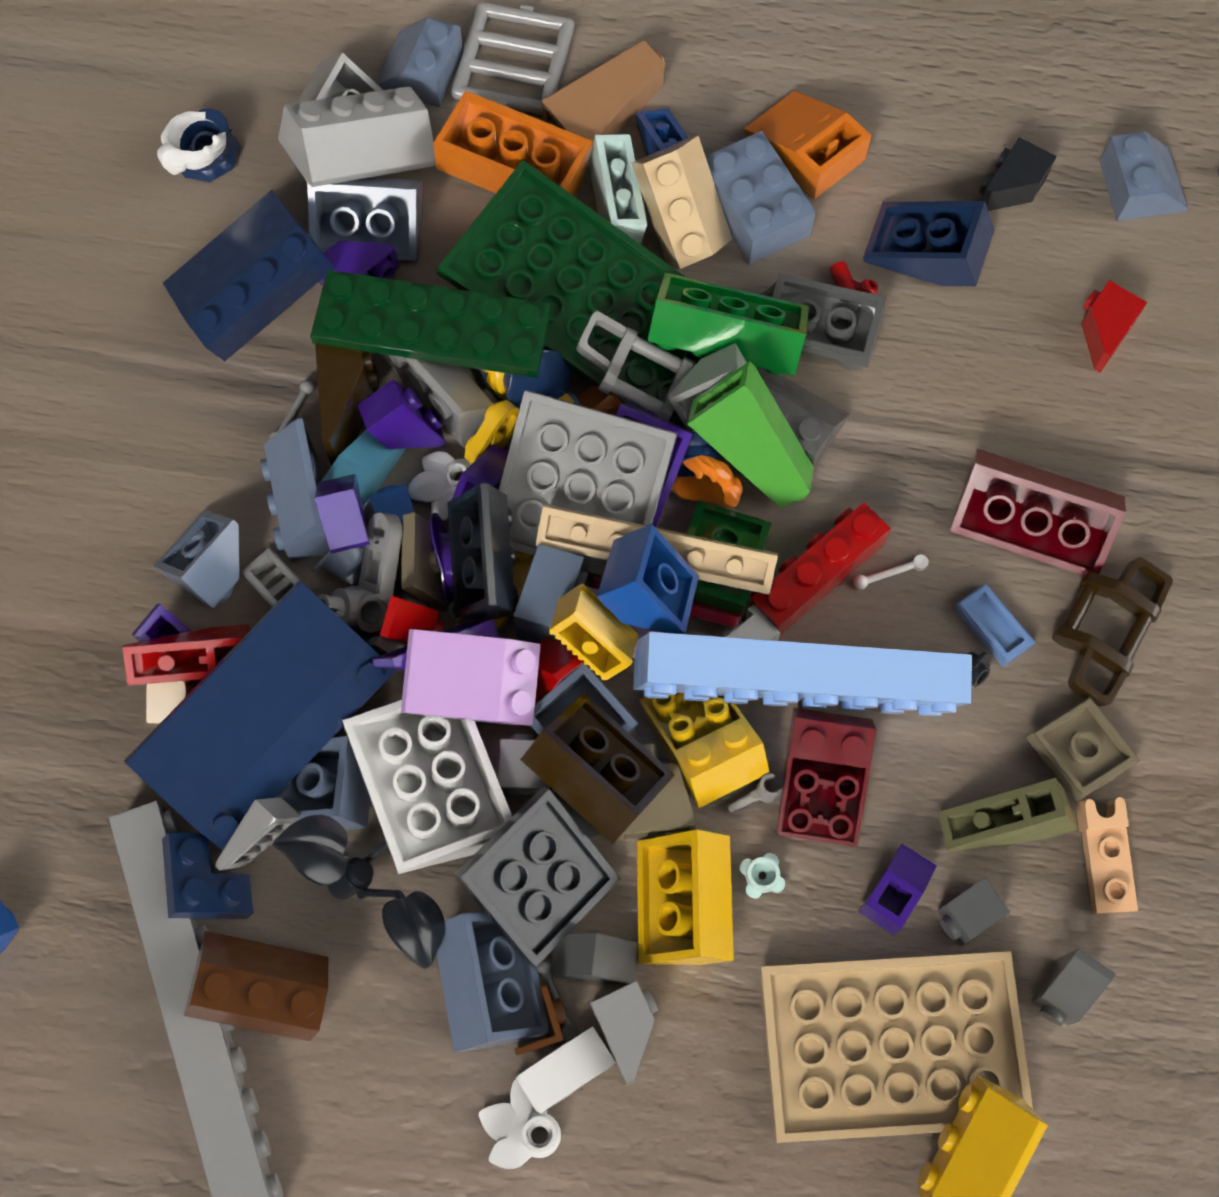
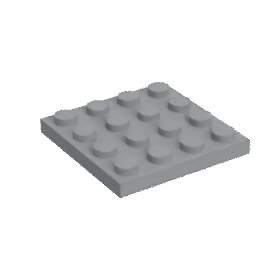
[499,390,678,576]

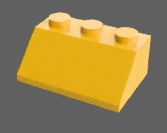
[637,829,734,965]
[917,1075,1048,1197]

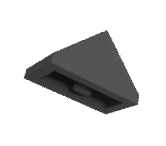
[551,933,638,985]

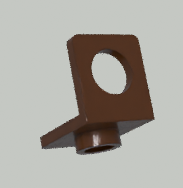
[515,983,567,1056]

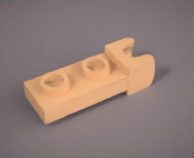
[1076,797,1138,914]

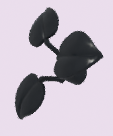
[273,815,445,969]

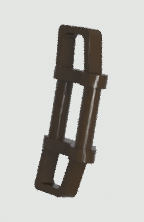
[1052,557,1173,707]

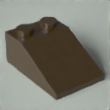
[315,344,379,466]

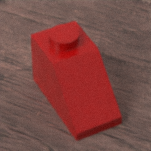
[1081,280,1148,373]
[380,596,445,644]
[530,637,584,704]

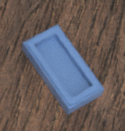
[954,583,1036,667]

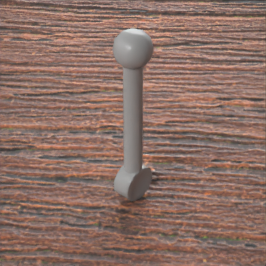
[269,380,314,440]

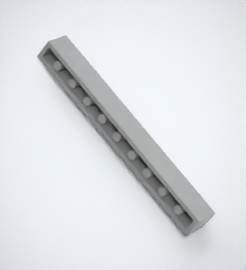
[109,801,284,1197]

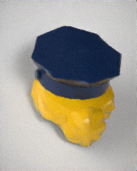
[483,349,571,409]

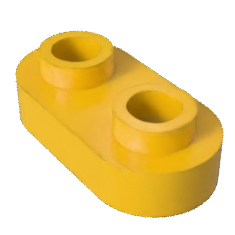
[464,400,520,464]

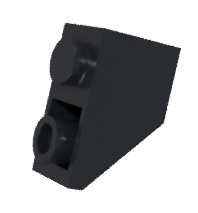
[979,137,1057,211]

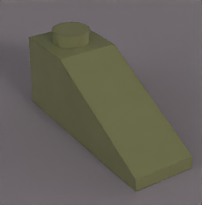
[938,778,1078,852]

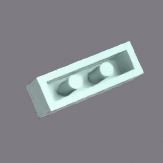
[588,134,647,244]

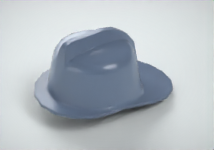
[312,499,370,585]

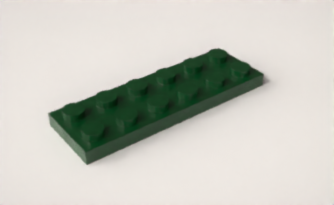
[310,270,551,378]

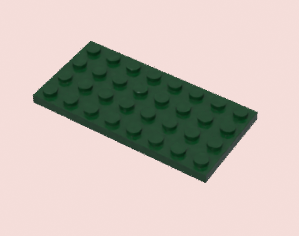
[436,160,702,431]

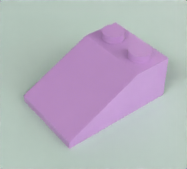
[401,629,541,726]

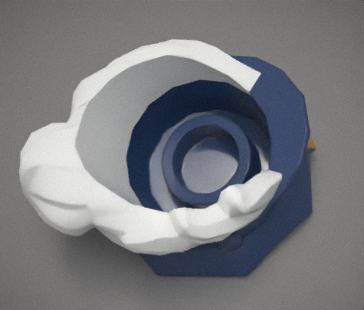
[157,109,241,182]

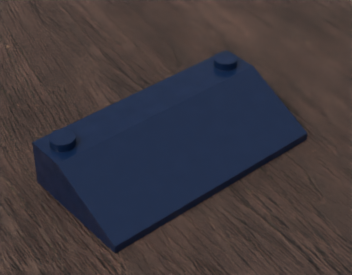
[124,580,396,850]

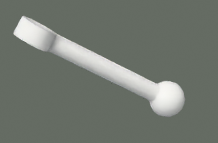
[853,554,929,590]

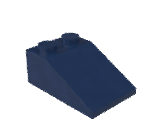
[863,201,995,287]

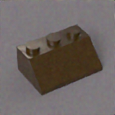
[520,693,675,844]

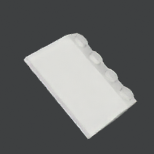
[342,700,512,874]

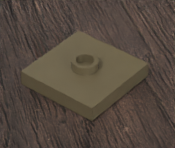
[401,512,449,612]
[1026,697,1140,803]

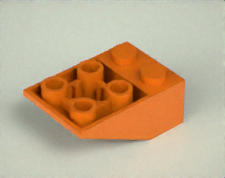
[743,90,872,200]

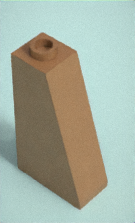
[542,40,666,167]

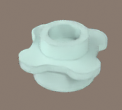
[740,853,785,899]

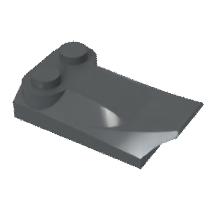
[760,273,886,371]

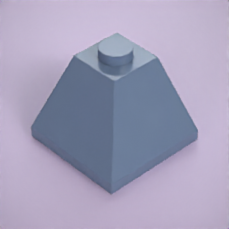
[154,510,239,608]

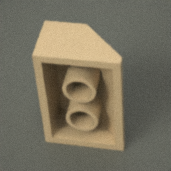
[631,135,733,269]

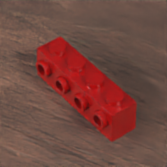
[749,502,891,636]

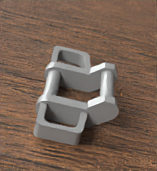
[576,311,696,421]

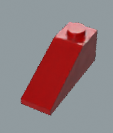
[122,624,250,686]

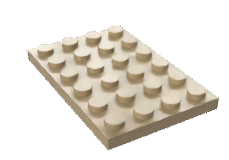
[760,951,1033,1143]

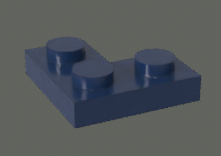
[162,832,254,919]

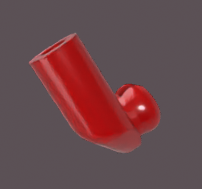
[829,261,878,295]

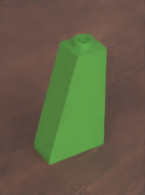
[687,361,814,509]

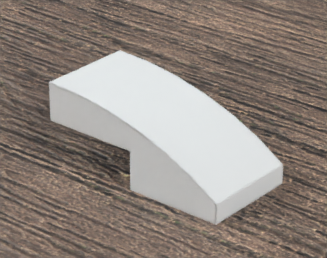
[516,1027,616,1115]

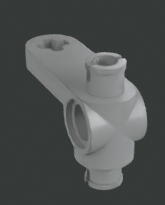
[319,513,402,633]

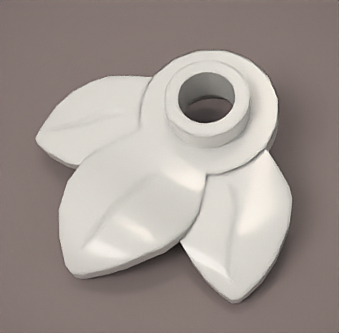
[408,451,471,522]
[479,1079,561,1169]

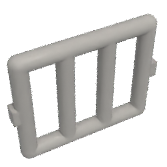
[451,2,575,115]

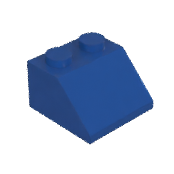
[597,524,699,634]

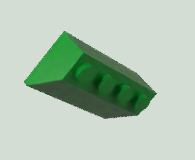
[648,273,809,376]

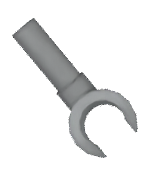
[726,773,783,813]

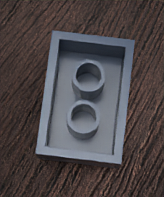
[705,131,816,264]

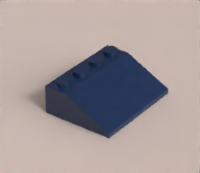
[163,190,335,362]

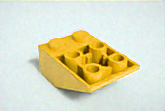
[639,692,770,808]

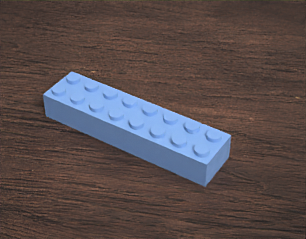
[633,632,972,716]

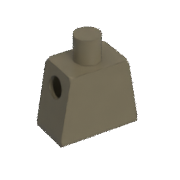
[618,744,696,842]

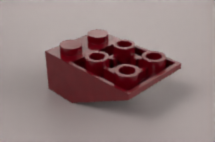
[777,707,877,847]

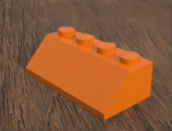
[433,90,593,198]

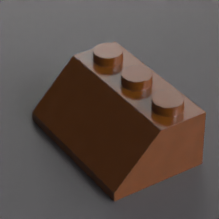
[184,931,329,1041]

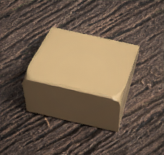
[146,681,193,724]

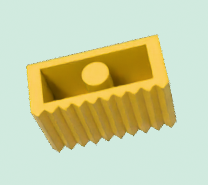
[550,583,639,681]

